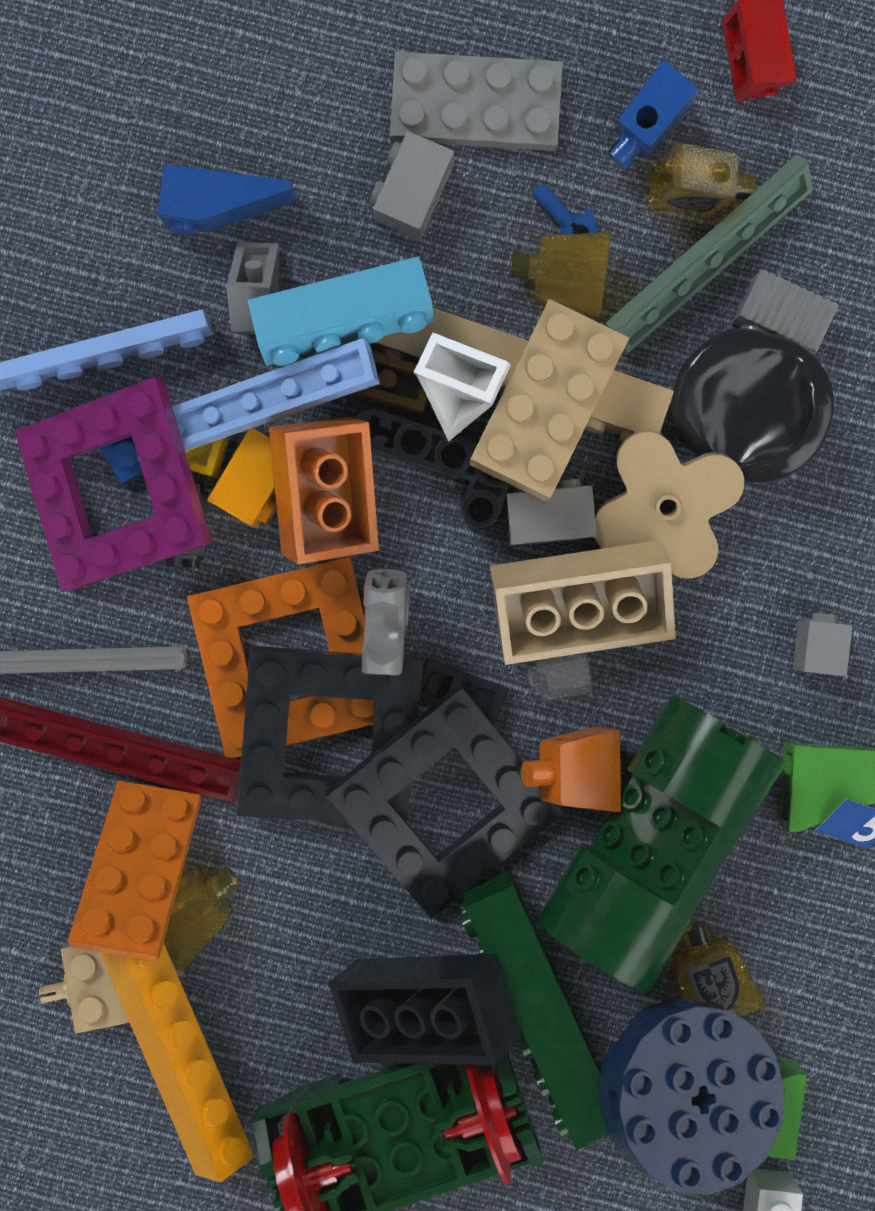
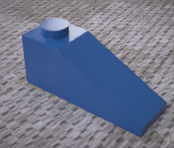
[157,164,296,236]

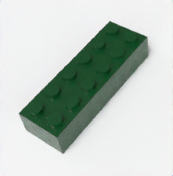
[459,868,609,1150]

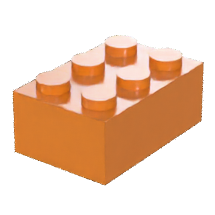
[269,416,379,564]

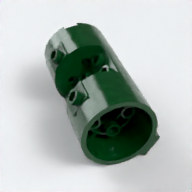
[537,695,787,992]

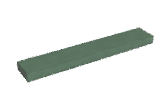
[605,154,813,355]

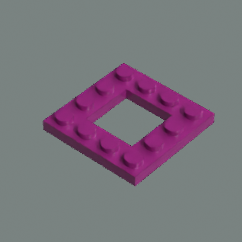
[14,377,212,592]

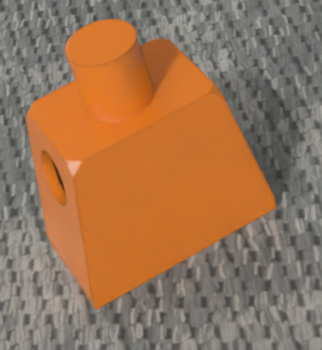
[521,727,621,812]

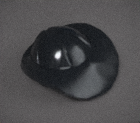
[672,328,834,483]

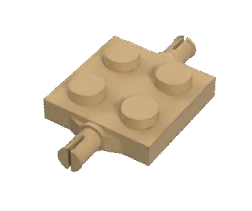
[39,945,184,1034]

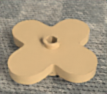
[594,430,744,579]

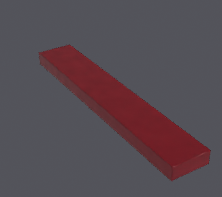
[0,697,241,804]

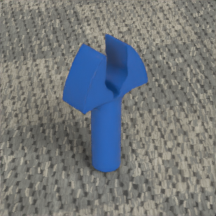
[532,184,598,252]

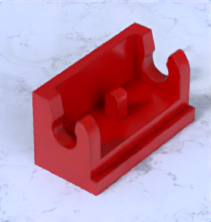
[722,0,797,101]

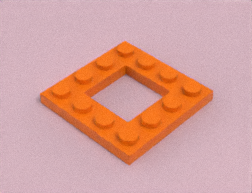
[187,557,375,758]

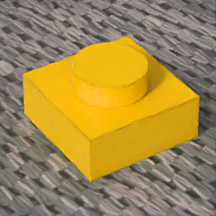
[186,437,229,479]

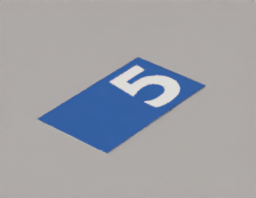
[815,799,875,849]

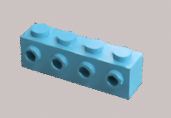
[247,256,434,366]

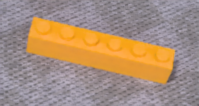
[99,943,255,1183]

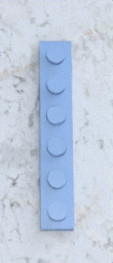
[0,309,215,396]
[137,338,380,460]

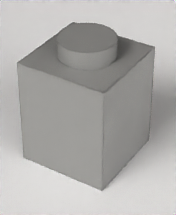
[793,613,853,677]

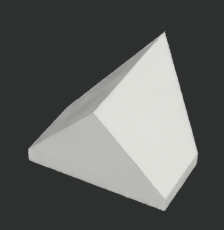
[414,332,511,441]

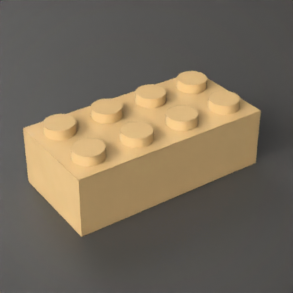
[469,299,629,503]
[490,540,676,665]

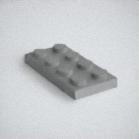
[390,52,563,151]

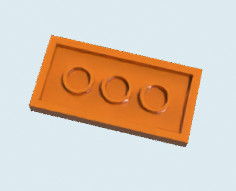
[68,780,201,962]

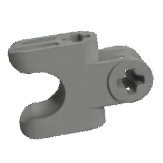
[362,569,410,675]

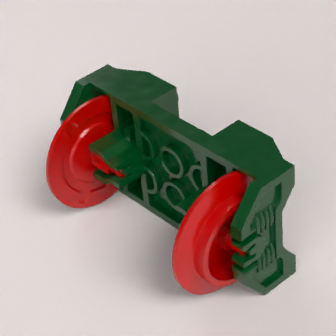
[253,1052,544,1211]

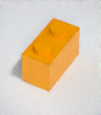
[207,428,277,529]

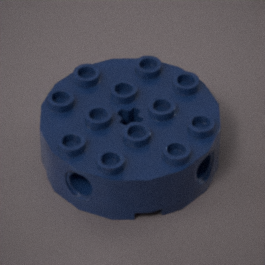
[598,998,785,1195]

